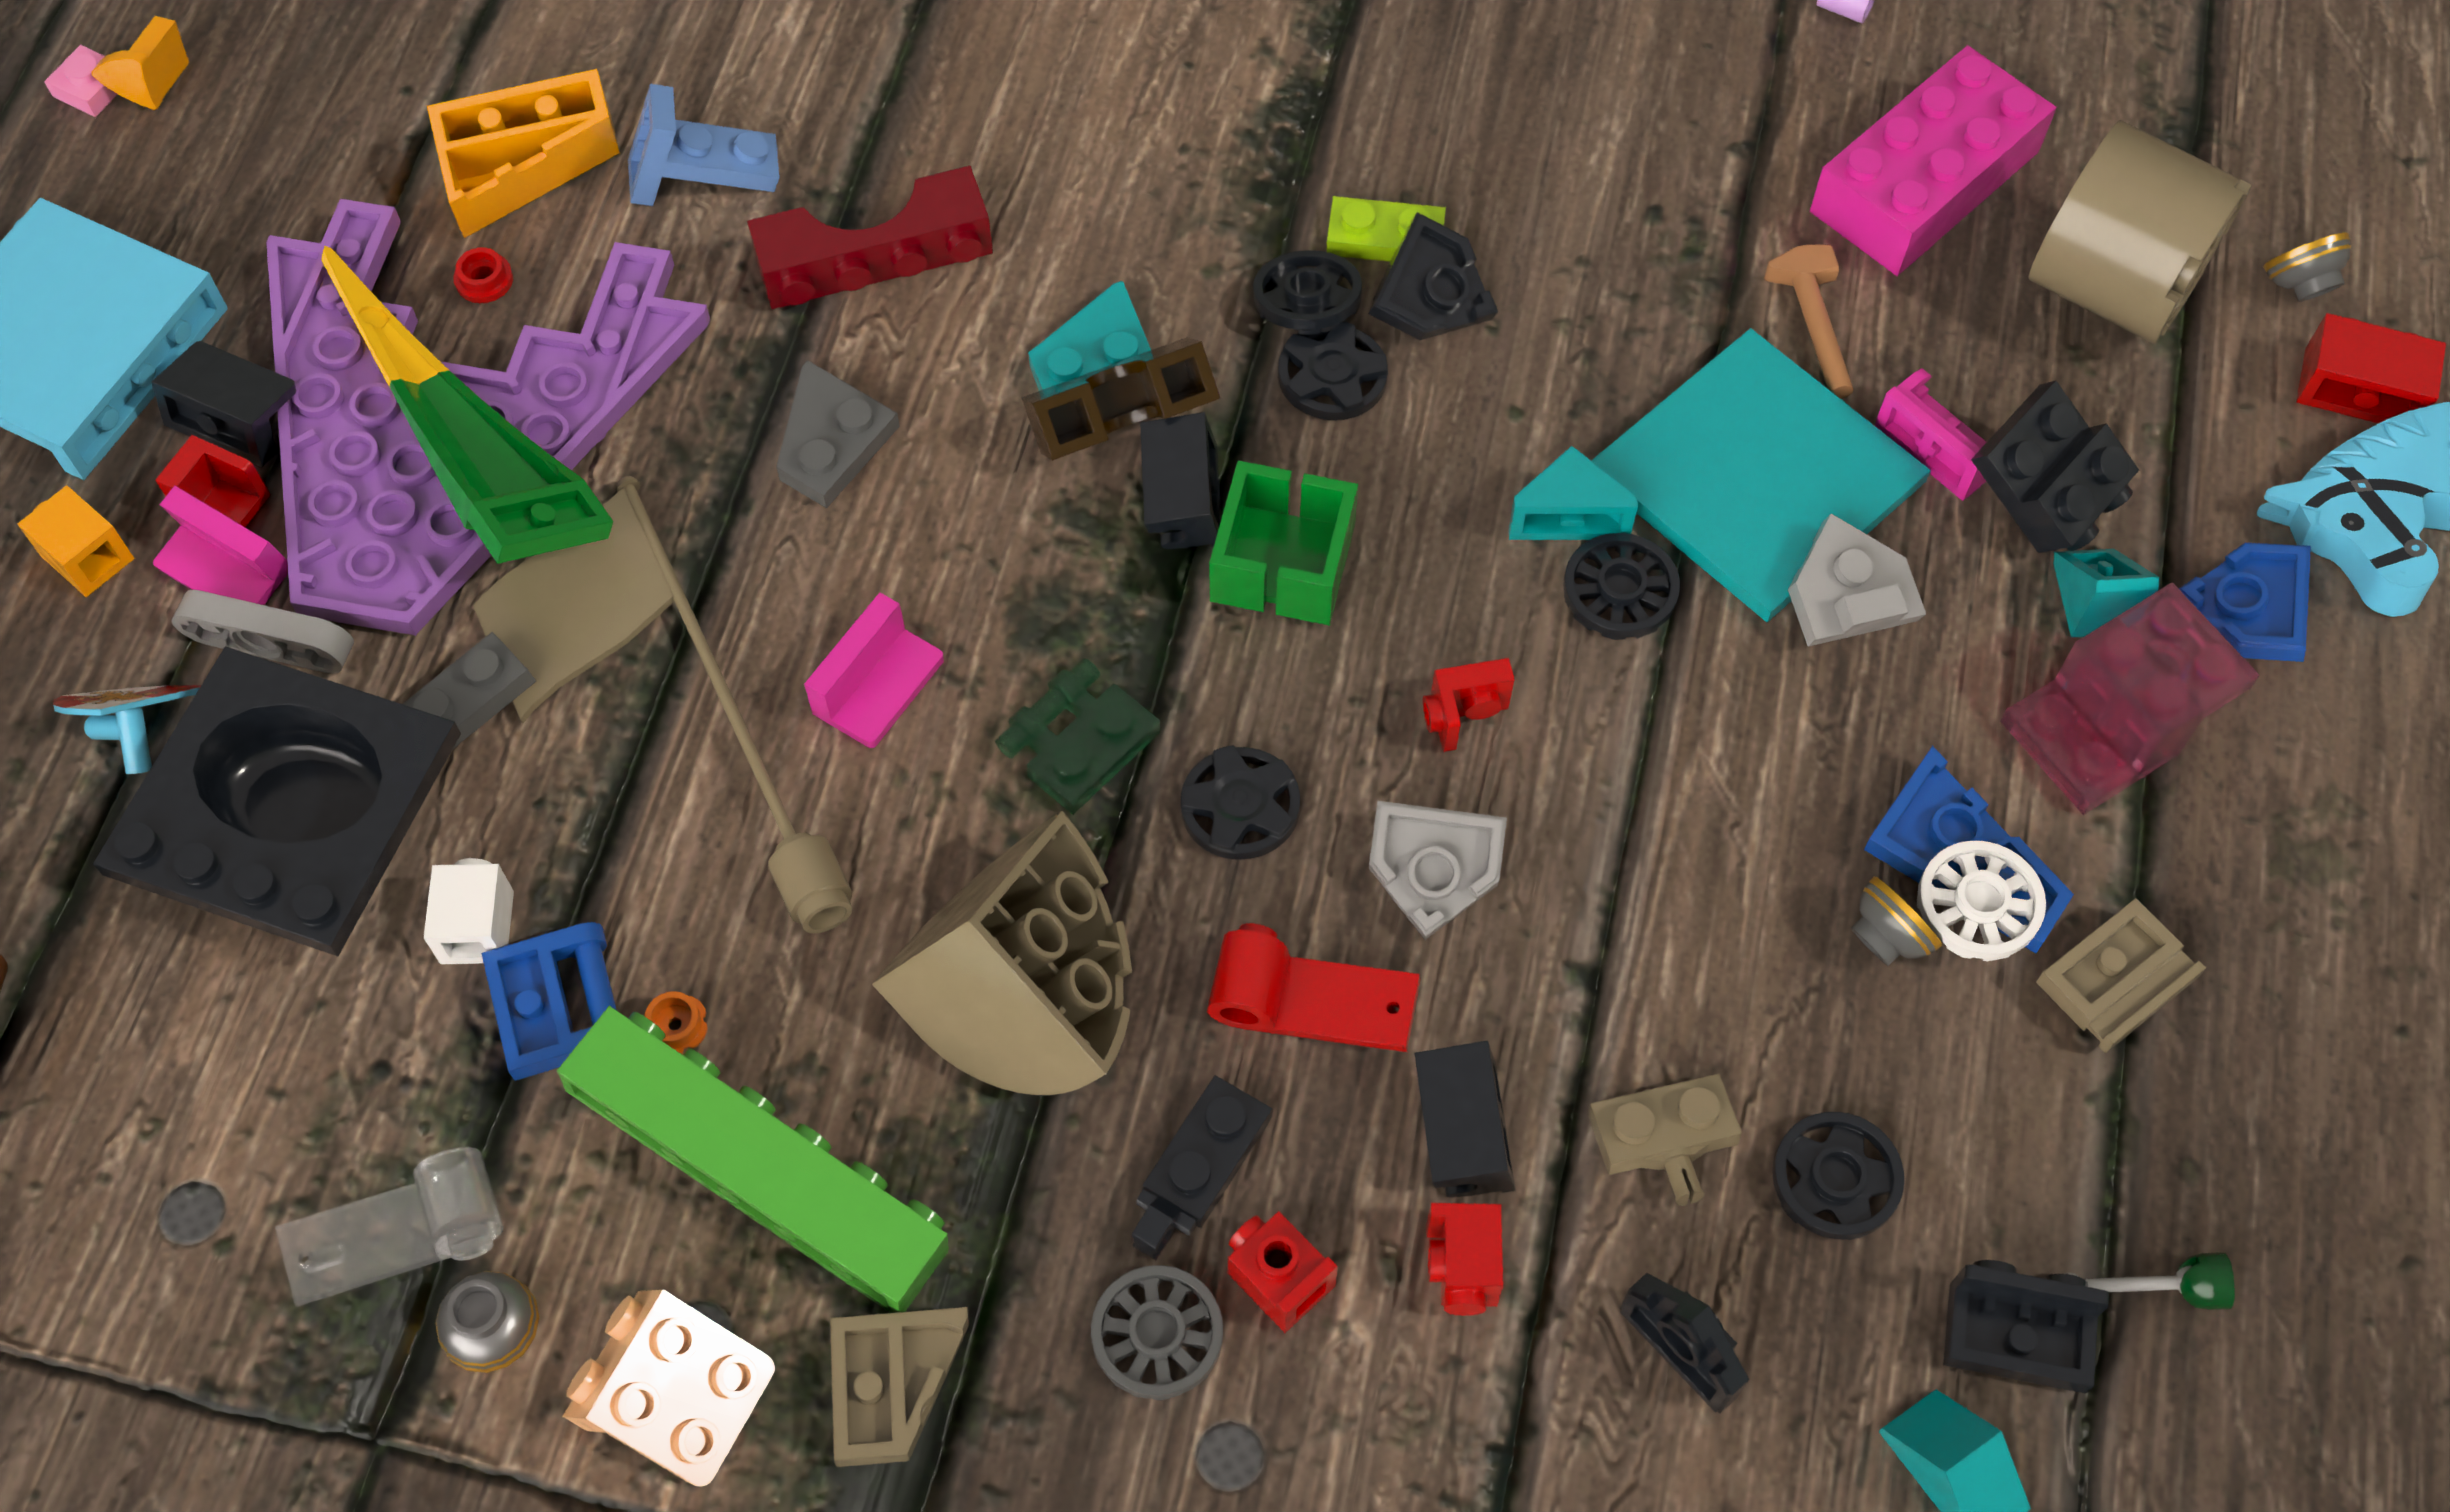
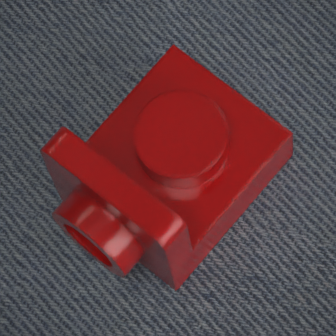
[1422,658,1515,752]

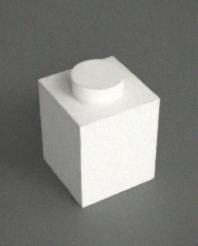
[424,858,514,964]

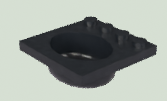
[93,646,461,957]

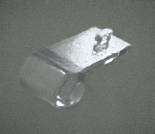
[275,1147,504,1307]

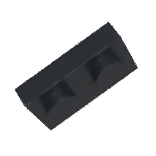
[1943,1260,2109,1394]

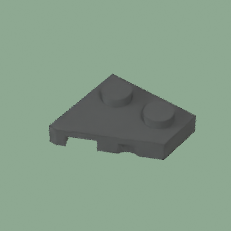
[776,360,900,509]

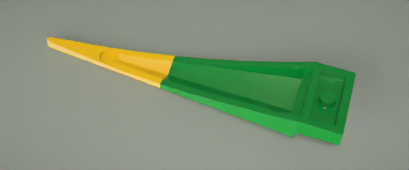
[321,246,614,564]

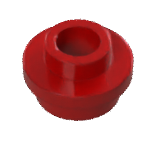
[453,247,513,303]

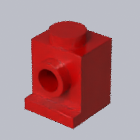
[1426,1203,1503,1316]
[1228,1211,1338,1333]

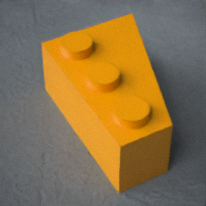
[427,69,620,238]

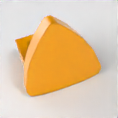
[91,16,189,110]

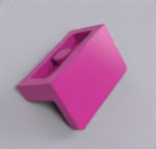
[153,485,288,605]
[804,592,944,748]

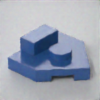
[2175,543,2311,662]

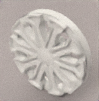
[1917,841,2046,962]

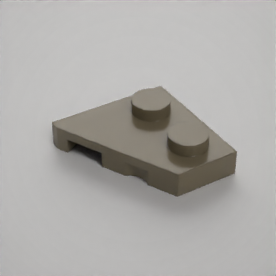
[830,1307,969,1467]

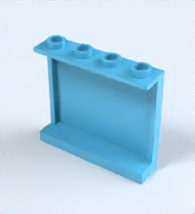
[0,197,228,480]

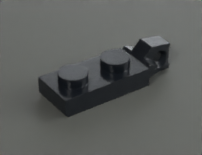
[1131,1075,1273,1260]

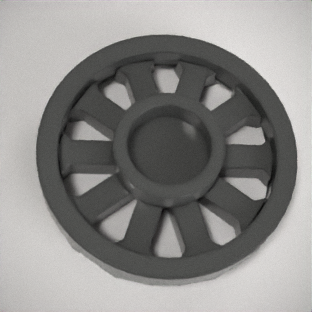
[1091,1265,1223,1401]

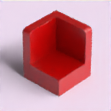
[155,435,271,527]

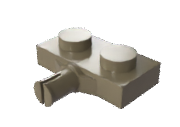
[1588,1074,1742,1206]

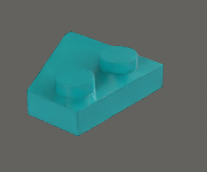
[1028,281,1151,391]

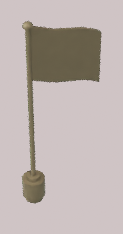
[473,476,852,933]

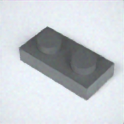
[403,632,536,749]

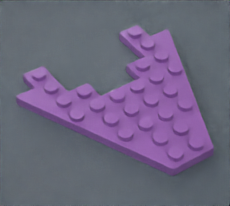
[267,199,710,636]

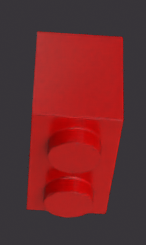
[2296,313,2446,423]

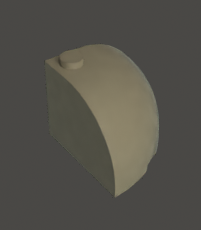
[872,811,1132,1095]

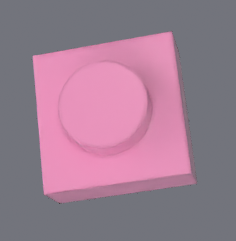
[44,45,118,117]

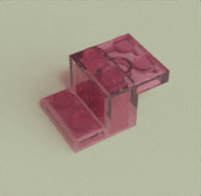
[2000,582,2260,815]

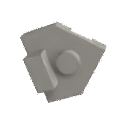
[1788,514,1926,647]
[1369,801,1507,940]

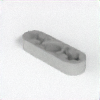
[172,590,354,673]

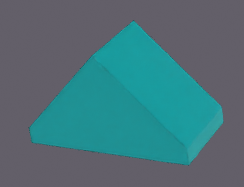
[1508,446,1638,540]
[2053,549,2159,637]
[1879,1389,2031,1512]

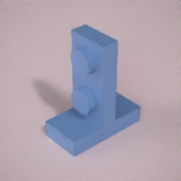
[628,84,780,206]

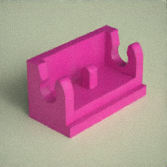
[1874,368,1987,501]

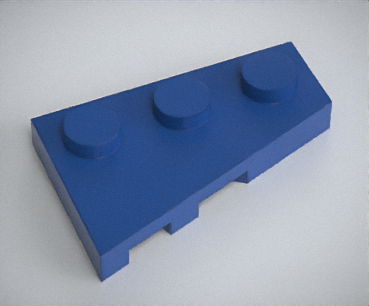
[1864,745,2074,954]

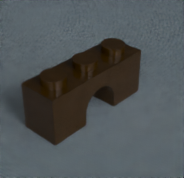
[1021,337,1221,461]

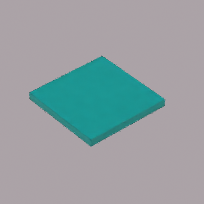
[1591,328,1931,623]

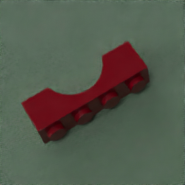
[747,165,993,310]

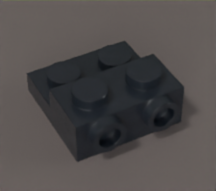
[1971,380,2139,553]

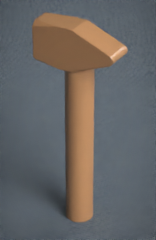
[1764,244,1854,399]

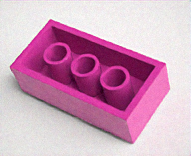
[1809,45,2057,276]

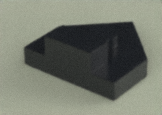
[1368,212,1498,340]
[1620,1273,1750,1414]

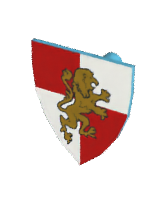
[53,685,201,774]

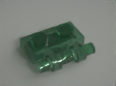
[995,658,1160,815]

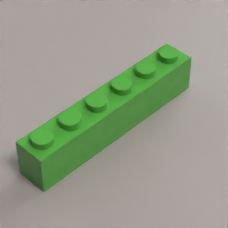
[557,1006,949,1313]

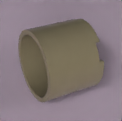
[2028,120,2252,345]

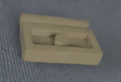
[2036,898,2206,1054]

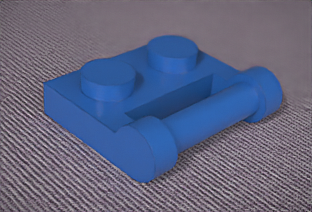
[481,922,617,1081]

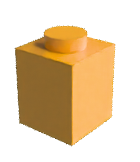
[17,485,135,597]

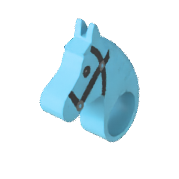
[2256,402,2450,617]

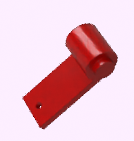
[1207,923,1421,1052]

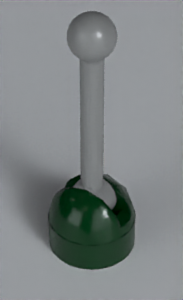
[2063,1252,2235,1310]

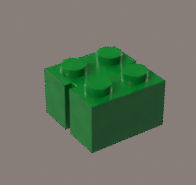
[1209,460,1358,626]

